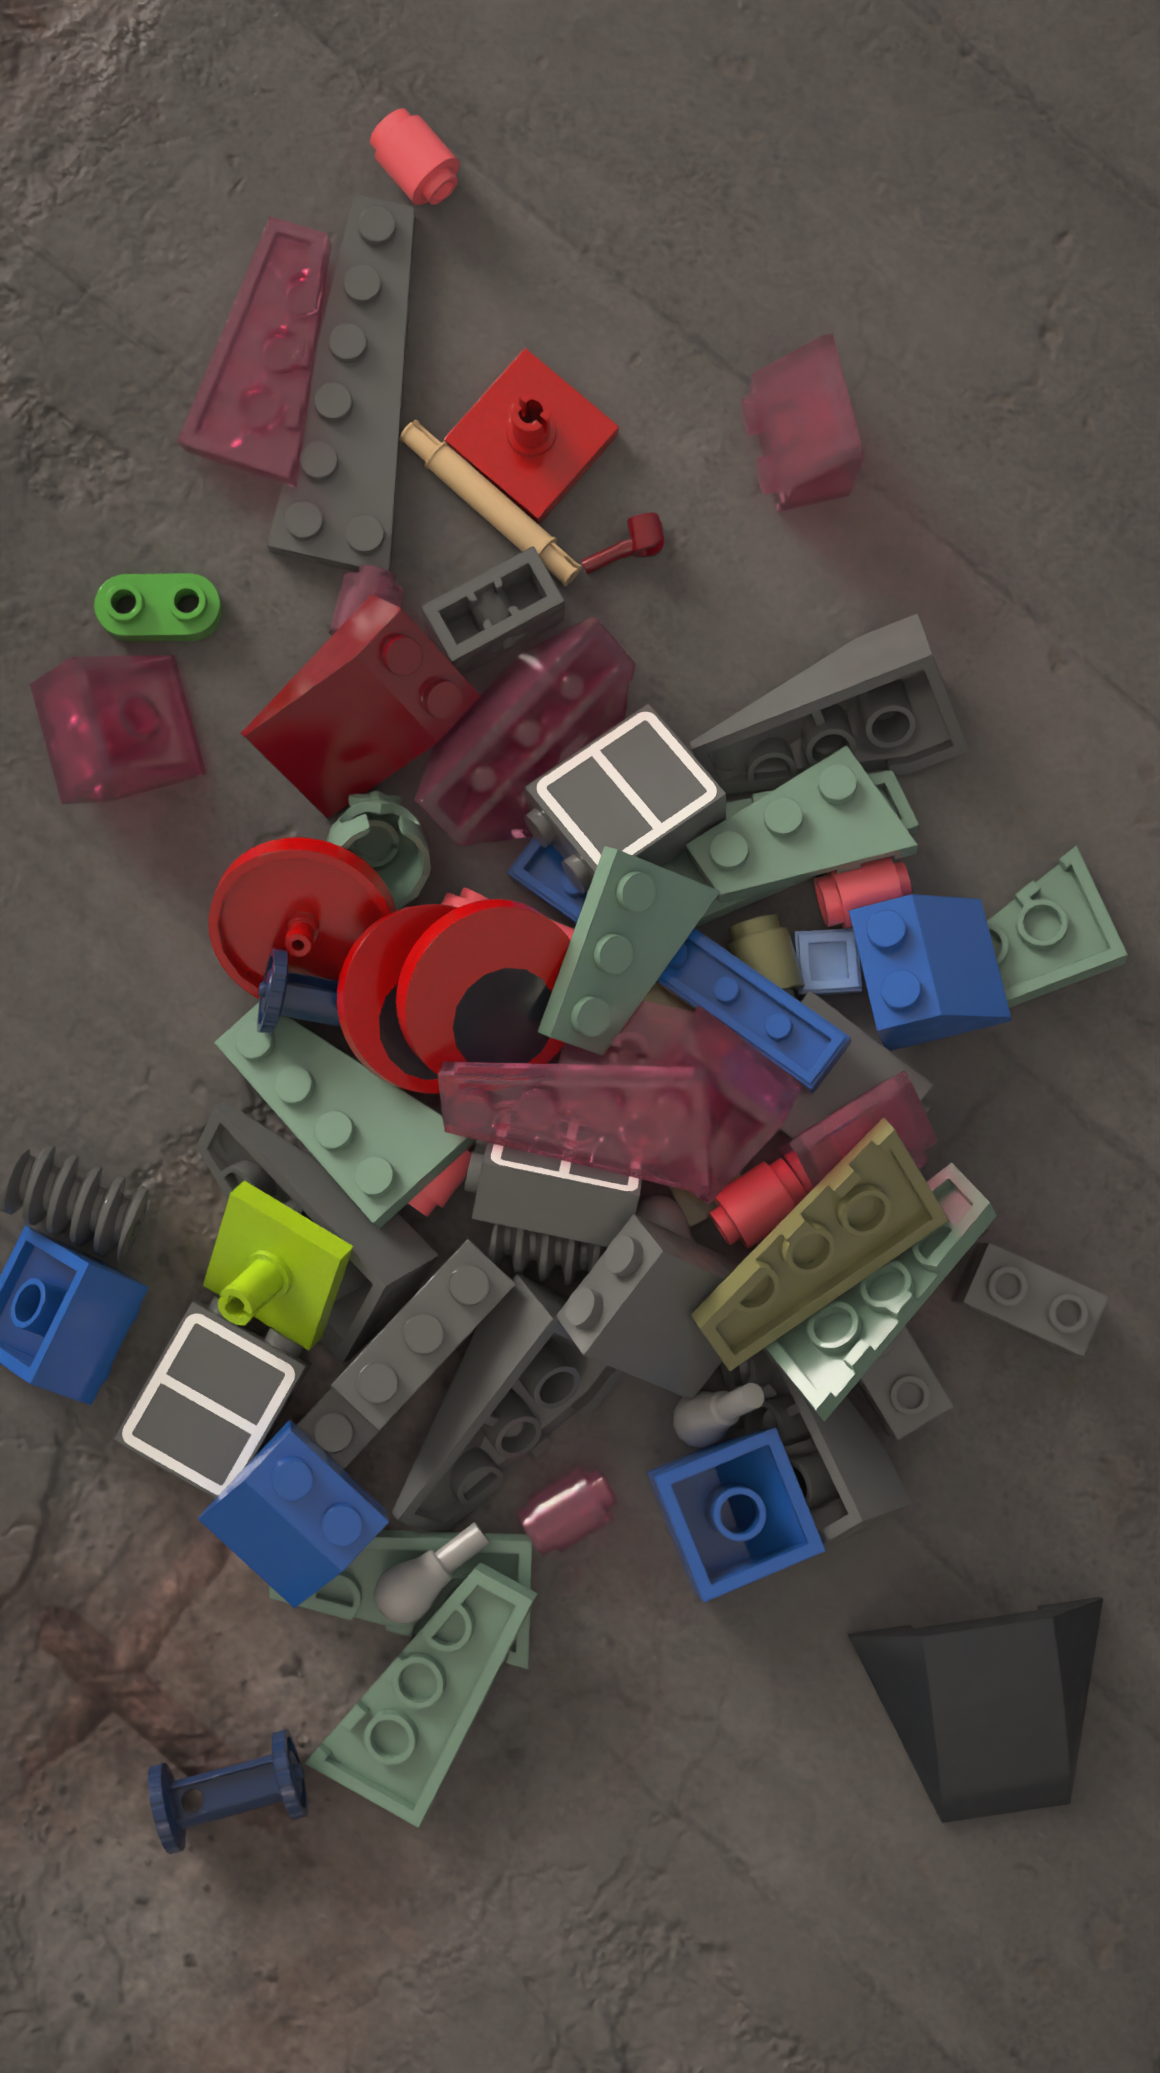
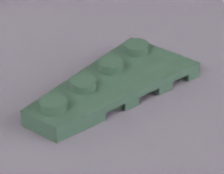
[764,1163,997,1422]

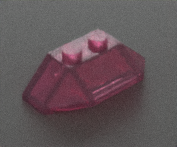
[414,617,636,847]

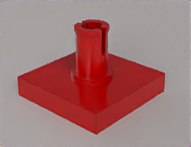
[444,348,619,524]

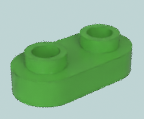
[94,573,223,642]

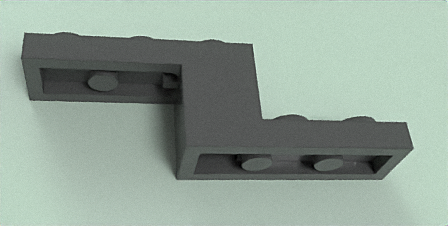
[296,1239,515,1470]

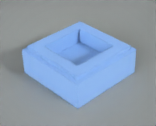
[793,928,862,997]

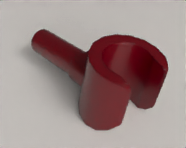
[581,512,665,574]

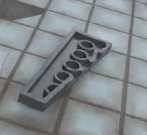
[267,193,416,580]

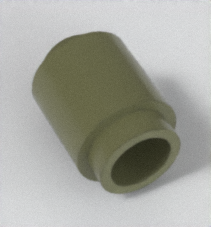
[727,914,805,999]

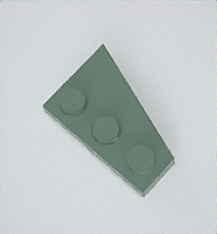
[685,745,918,904]
[987,845,1128,1008]
[538,846,720,1056]

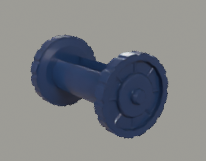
[257,948,341,1035]
[148,1729,308,1854]

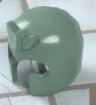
[326,791,431,910]

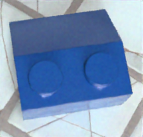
[849,894,1012,1051]
[0,1225,149,1405]
[198,1420,389,1608]
[646,1426,826,1602]

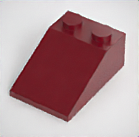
[240,594,481,819]

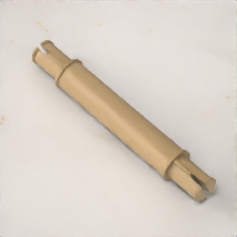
[399,420,582,587]

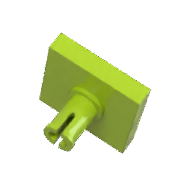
[203,1180,354,1351]

